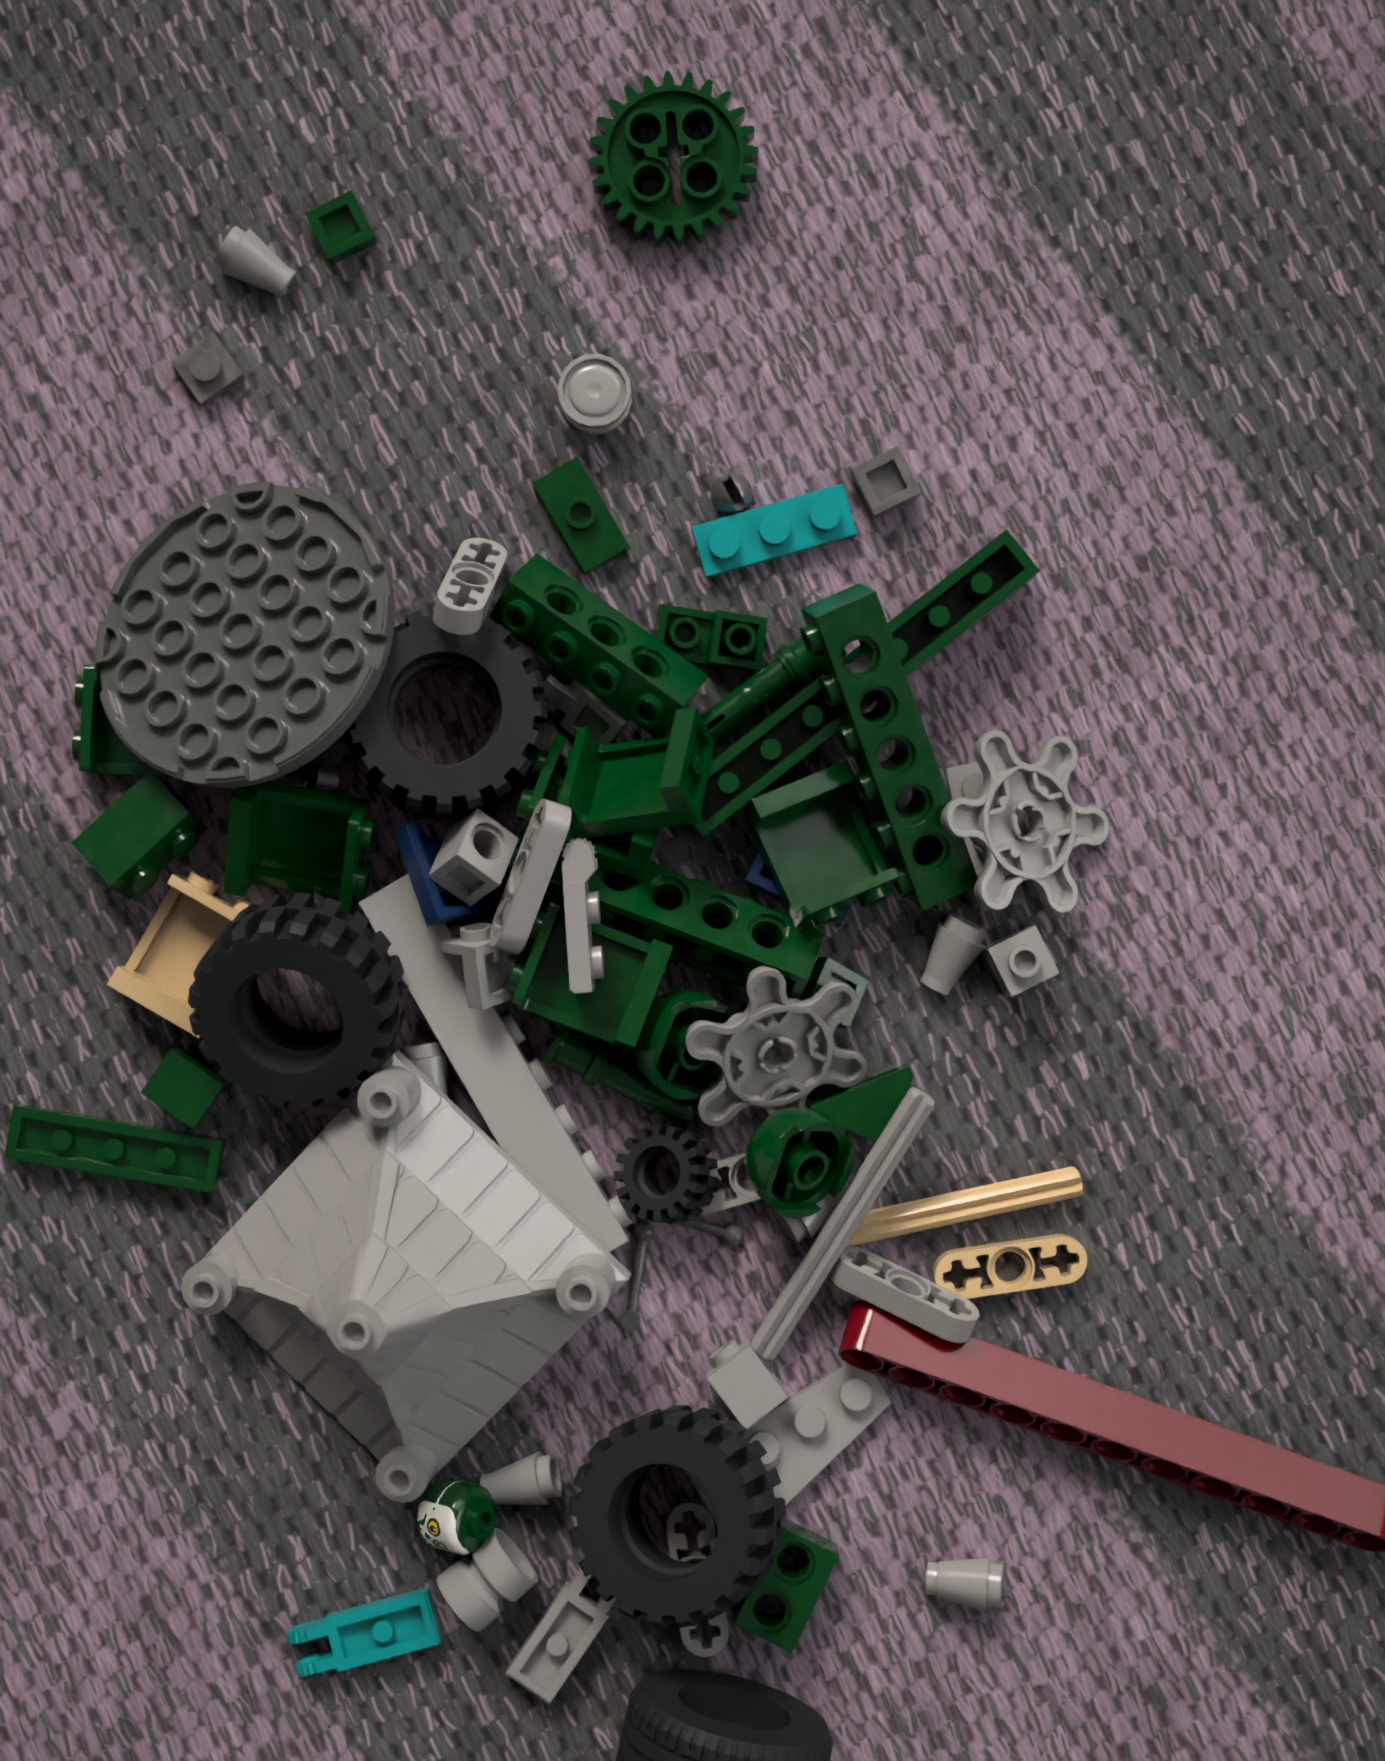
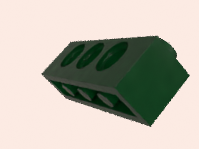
[488,553,708,737]

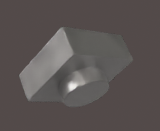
[170,332,246,408]
[850,446,922,519]

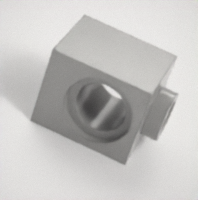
[428,808,519,907]
[982,925,1059,997]
[706,1338,788,1430]

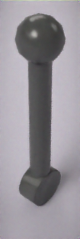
[642,1216,744,1246]
[620,1221,655,1331]

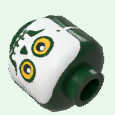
[416,1478,496,1555]

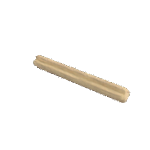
[846,1166,1083,1247]

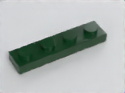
[4,1104,226,1193]

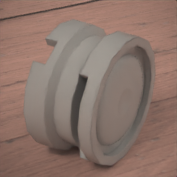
[558,353,632,435]

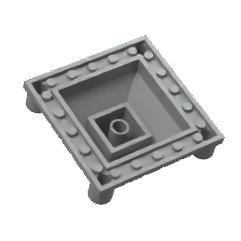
[181,1050,632,1503]

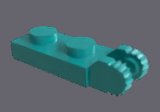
[286,1586,443,1677]

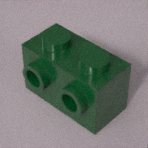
[71,770,207,900]

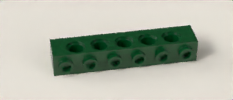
[800,583,978,910]
[499,827,826,999]

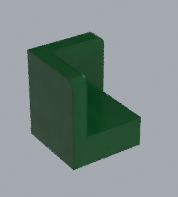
[141,1047,233,1127]

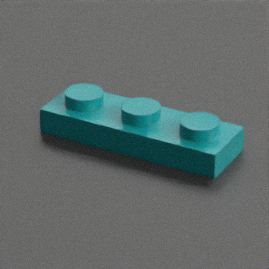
[692,483,857,579]

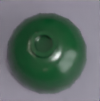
[633,990,734,1100]
[744,1107,855,1219]

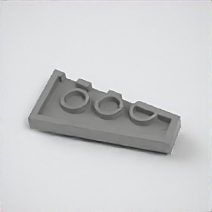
[686,1364,891,1526]

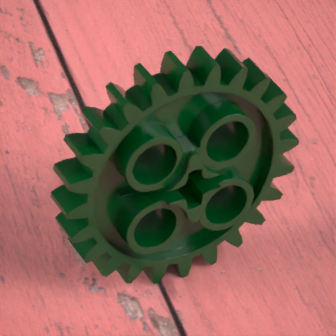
[588,71,759,247]

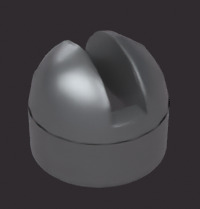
[711,472,753,516]

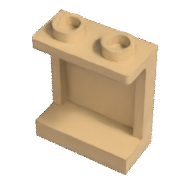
[107,870,251,1038]

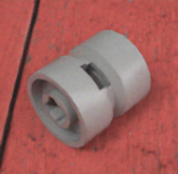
[436,1527,538,1632]

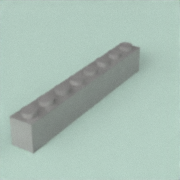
[358,874,633,1252]

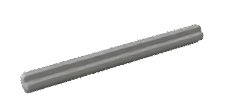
[751,1087,935,1360]

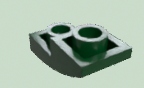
[654,604,768,671]

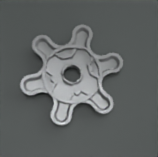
[940,730,1109,913]
[685,966,868,1127]

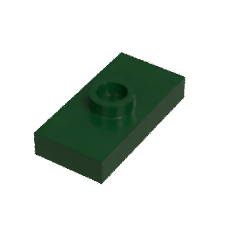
[532,456,630,575]

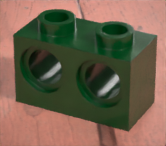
[733,1517,839,1653]

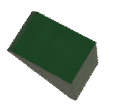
[808,1064,913,1142]

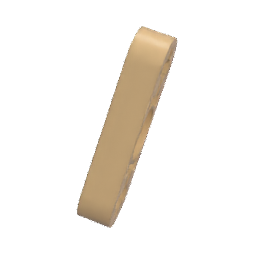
[933,1234,1087,1299]

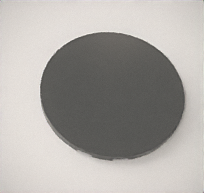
[95,482,395,789]

